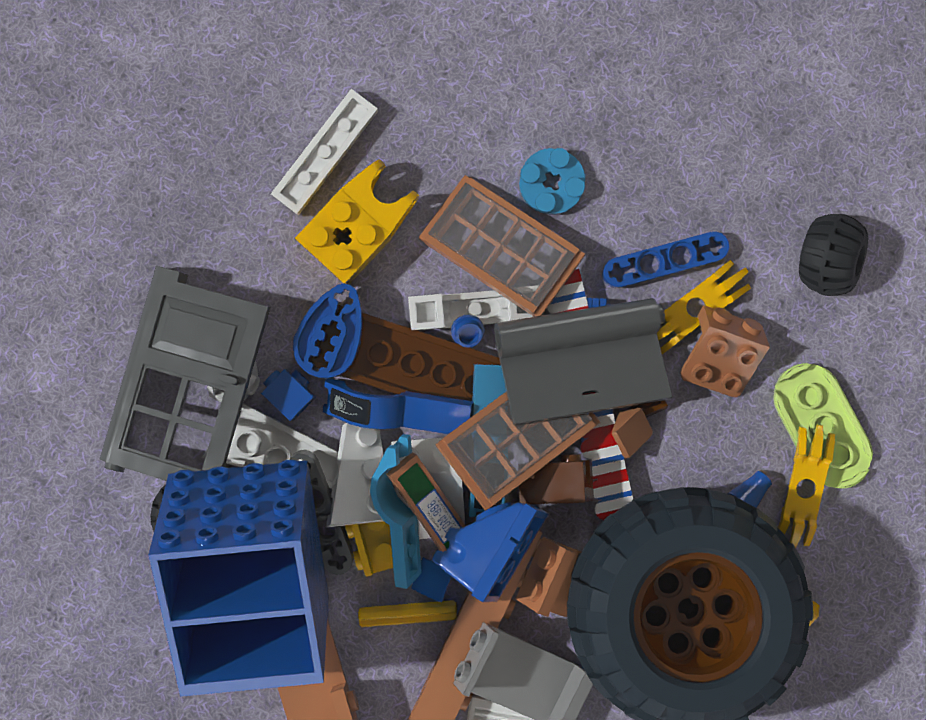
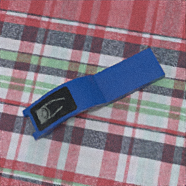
[322,379,473,437]

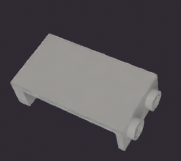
[453,622,593,720]

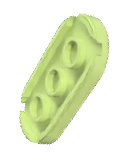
[773,363,873,489]

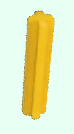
[358,600,457,627]

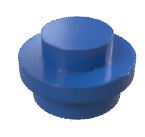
[451,315,485,348]

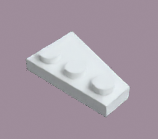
[326,423,384,527]

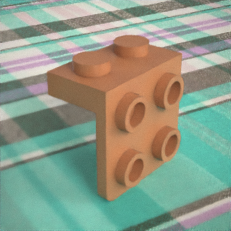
[680,305,770,397]
[516,537,582,617]

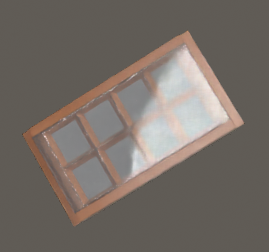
[419,175,585,317]
[435,392,601,511]

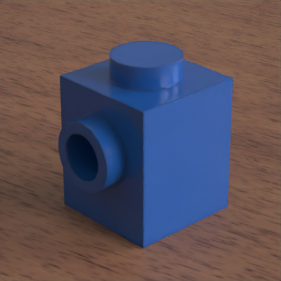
[261,369,316,421]

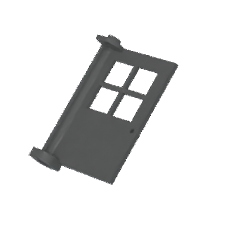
[99,266,271,481]

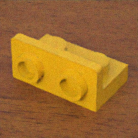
[345,521,393,577]

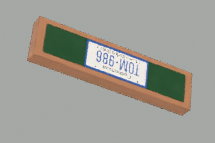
[386,452,466,551]

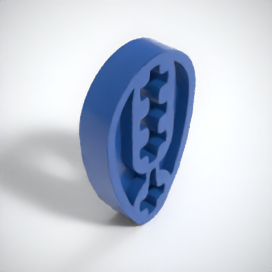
[293,284,363,378]

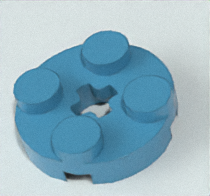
[519,148,585,215]

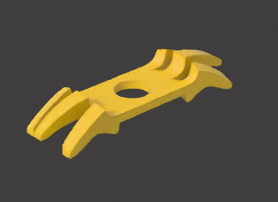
[657,260,751,354]
[778,424,835,548]

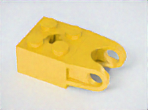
[295,159,420,285]

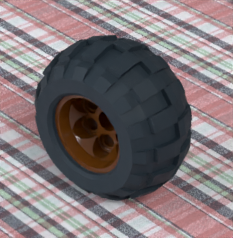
[567,487,813,720]

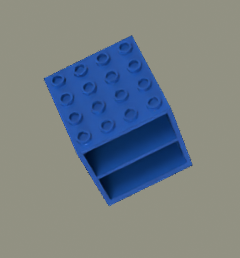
[148,460,329,697]

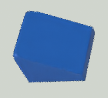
[411,557,451,602]

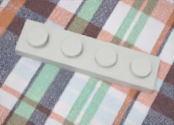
[271,89,378,216]

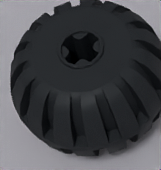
[799,214,869,296]

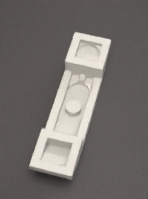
[408,285,544,331]

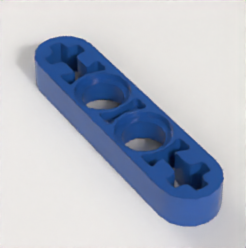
[602,232,729,288]

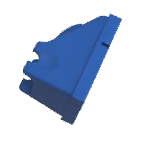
[432,502,549,603]

